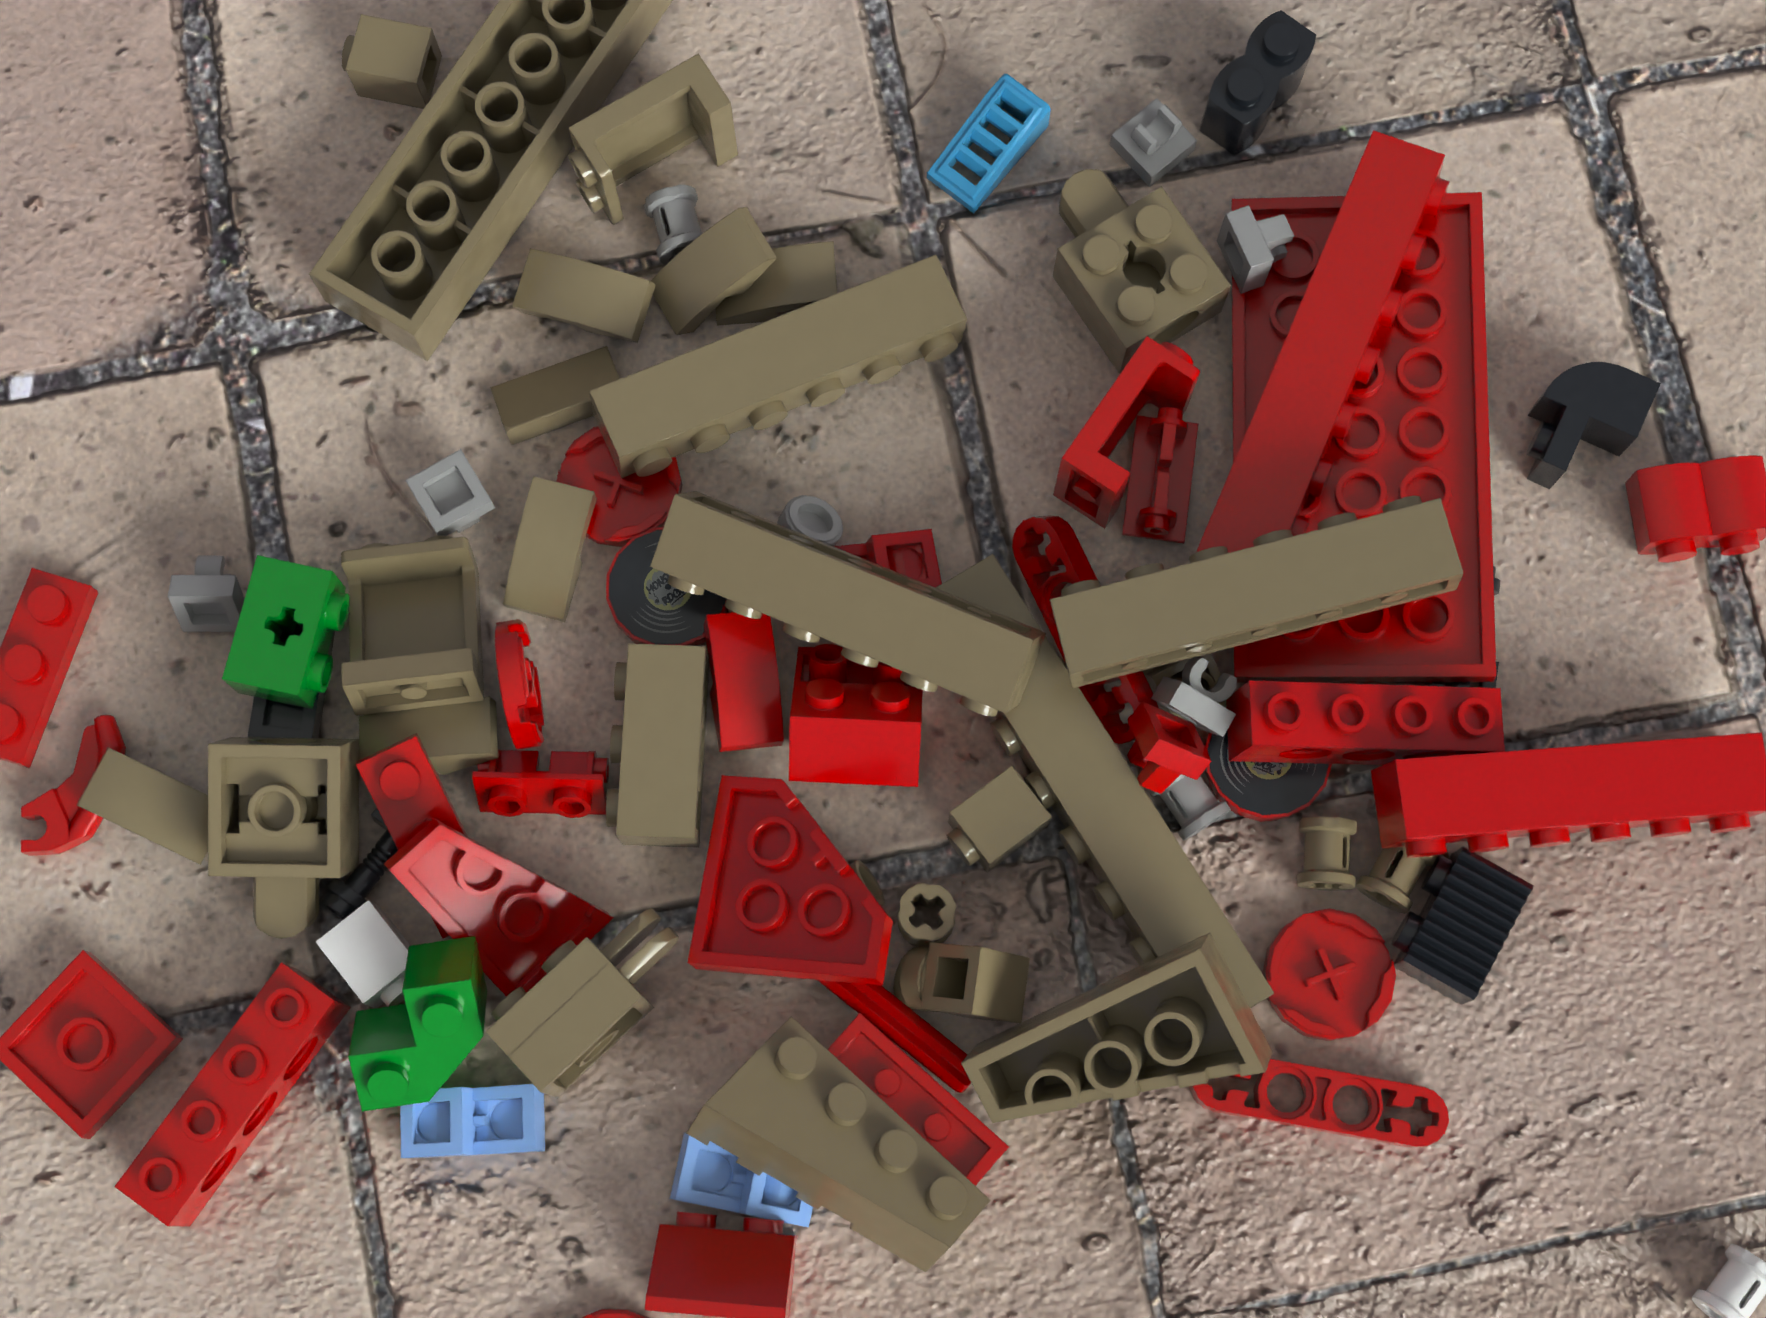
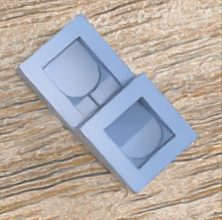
[400,1084,545,1158]
[670,1133,813,1228]

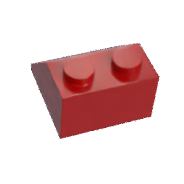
[645,1211,797,1318]

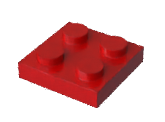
[0,950,183,1139]

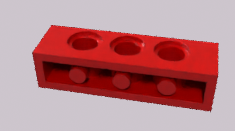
[1226,680,1505,765]
[114,962,351,1226]

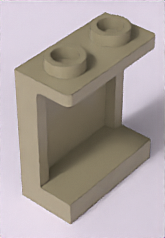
[568,53,738,225]
[341,536,484,716]

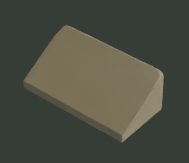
[490,346,620,445]

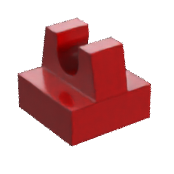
[1127,701,1211,794]

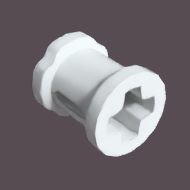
[1692,1244,1766,1318]

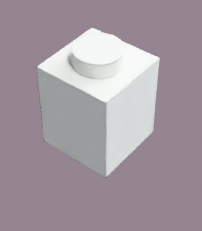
[316,900,410,1008]

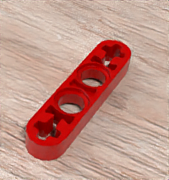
[1012,515,1159,744]
[1189,1059,1449,1147]

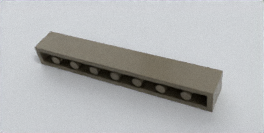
[936,554,1274,1008]

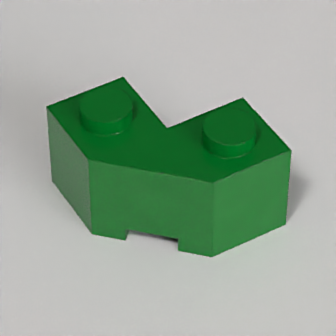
[348,936,488,1112]

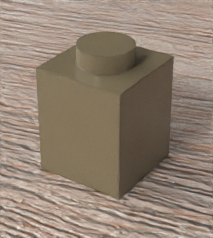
[342,14,442,109]
[946,765,1052,873]
[920,942,1030,1024]

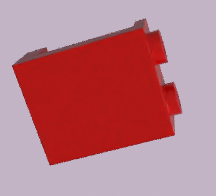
[1053,336,1200,529]

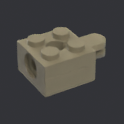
[1053,169,1231,374]
[208,737,359,939]
[485,908,679,1099]

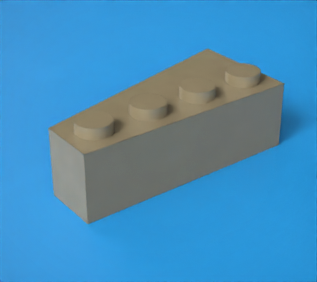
[961,932,1273,1123]
[686,1016,991,1272]

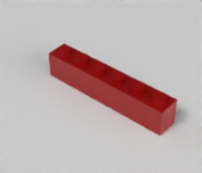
[1371,732,1766,858]

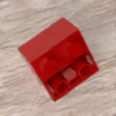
[789,644,923,787]

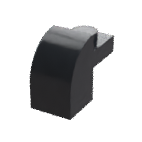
[1526,362,1661,489]

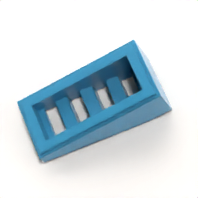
[927,73,1051,214]

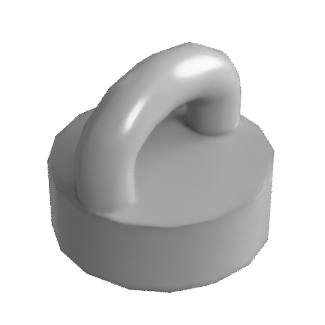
[777,495,843,547]

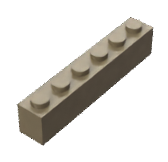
[589,255,967,478]
[650,491,1046,717]
[1050,496,1464,688]

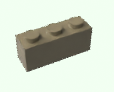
[606,643,710,848]

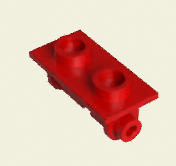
[1122,407,1199,544]
[472,749,609,818]

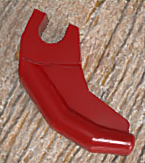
[21,714,126,856]

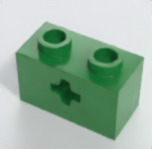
[222,555,350,709]

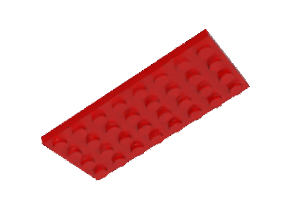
[1231,192,1496,683]

